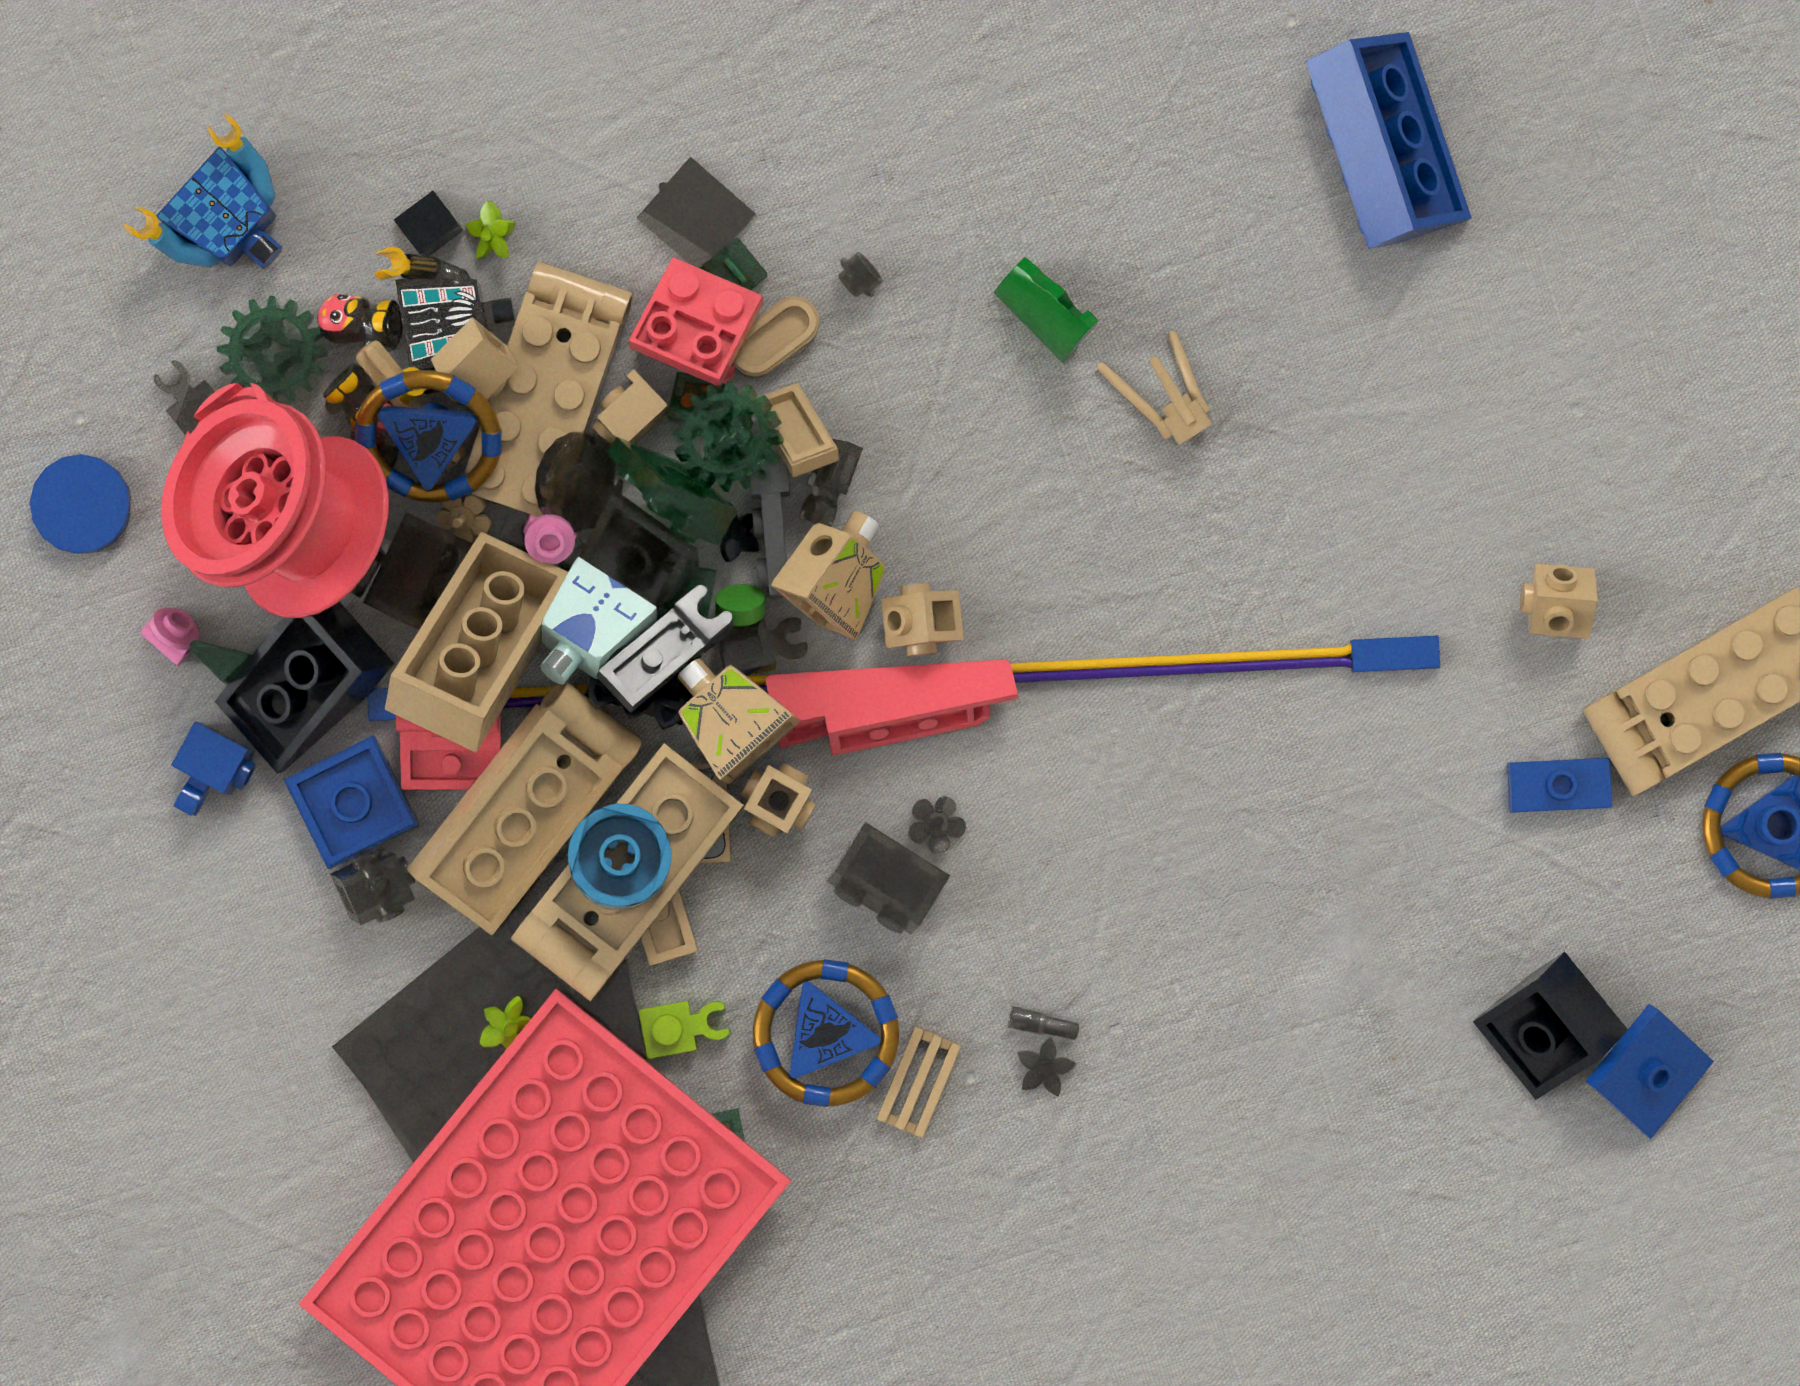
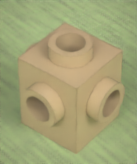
[1520,563,1598,639]
[881,583,964,657]
[741,763,817,838]

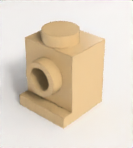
[591,369,671,451]

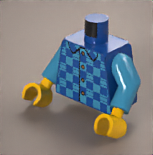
[124,114,283,269]

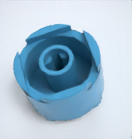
[568,803,672,910]

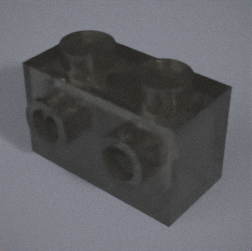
[363,512,473,630]
[826,822,950,935]

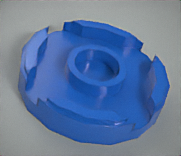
[30,454,131,554]

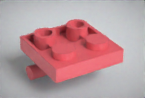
[629,257,763,387]
[396,711,502,790]

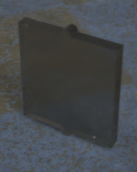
[636,156,756,271]

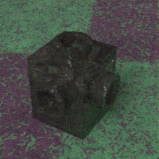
[330,846,416,925]

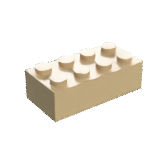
[385,532,568,752]

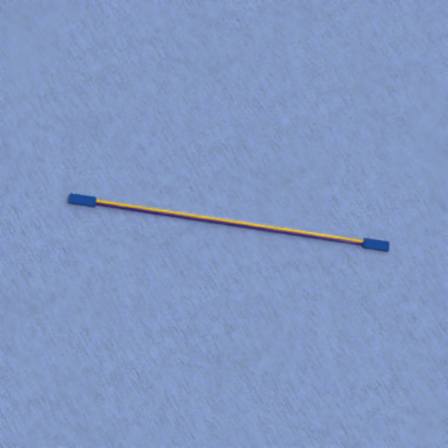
[367,635,1440,721]

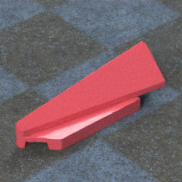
[766,659,1018,756]

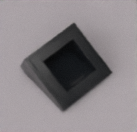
[394,191,463,260]

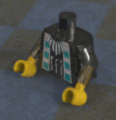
[375,246,516,403]

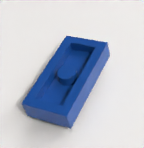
[1507,758,1612,813]

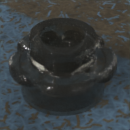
[838,252,883,298]

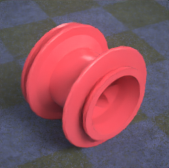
[161,399,389,618]

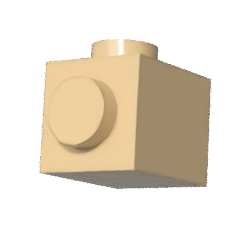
[431,317,518,403]

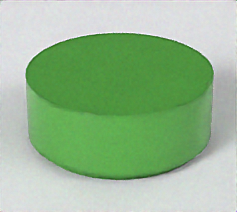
[715,584,766,627]

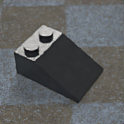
[214,601,395,774]

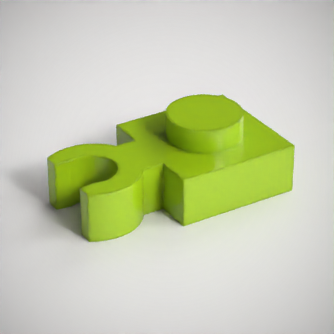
[638,1000,730,1059]

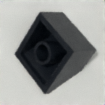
[1473,951,1628,1100]

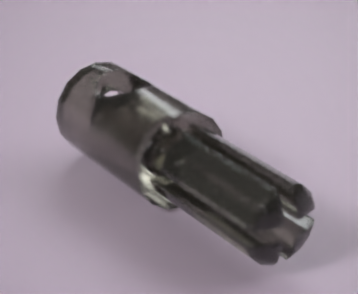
[1008,1006,1079,1040]

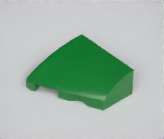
[994,257,1099,363]

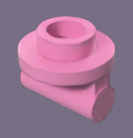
[523,514,577,564]
[140,608,199,666]

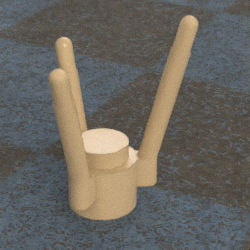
[1097,331,1212,445]

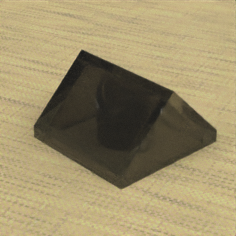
[579,491,699,622]

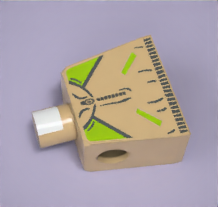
[771,510,885,640]
[677,658,800,785]

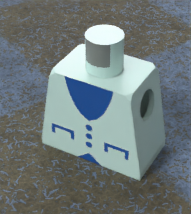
[540,557,657,685]

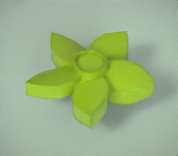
[465,201,516,259]
[480,996,531,1049]

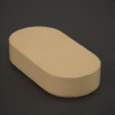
[733,297,819,378]

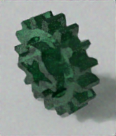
[217,296,328,403]
[672,381,784,492]

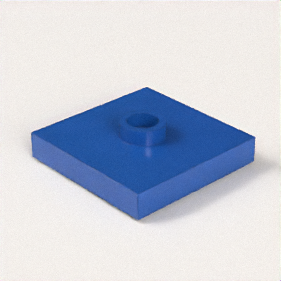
[284,735,419,870]
[1585,1004,1714,1139]

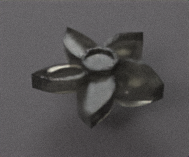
[1017,1036,1077,1097]

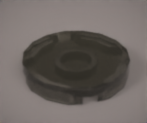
[535,432,624,532]

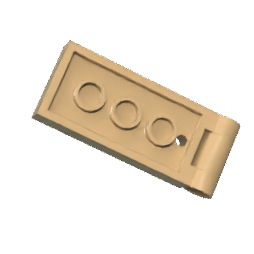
[464,261,634,517]
[1582,587,1800,796]
[407,681,641,936]
[511,743,744,1002]

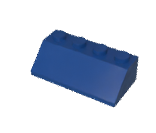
[1306,32,1472,249]

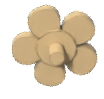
[436,494,492,545]

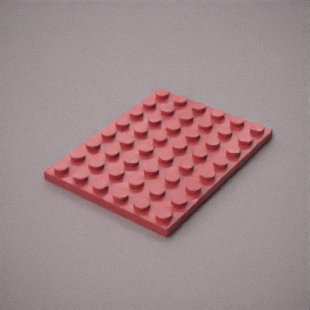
[298,988,792,1386]

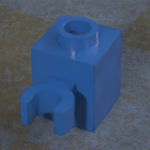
[171,721,256,816]

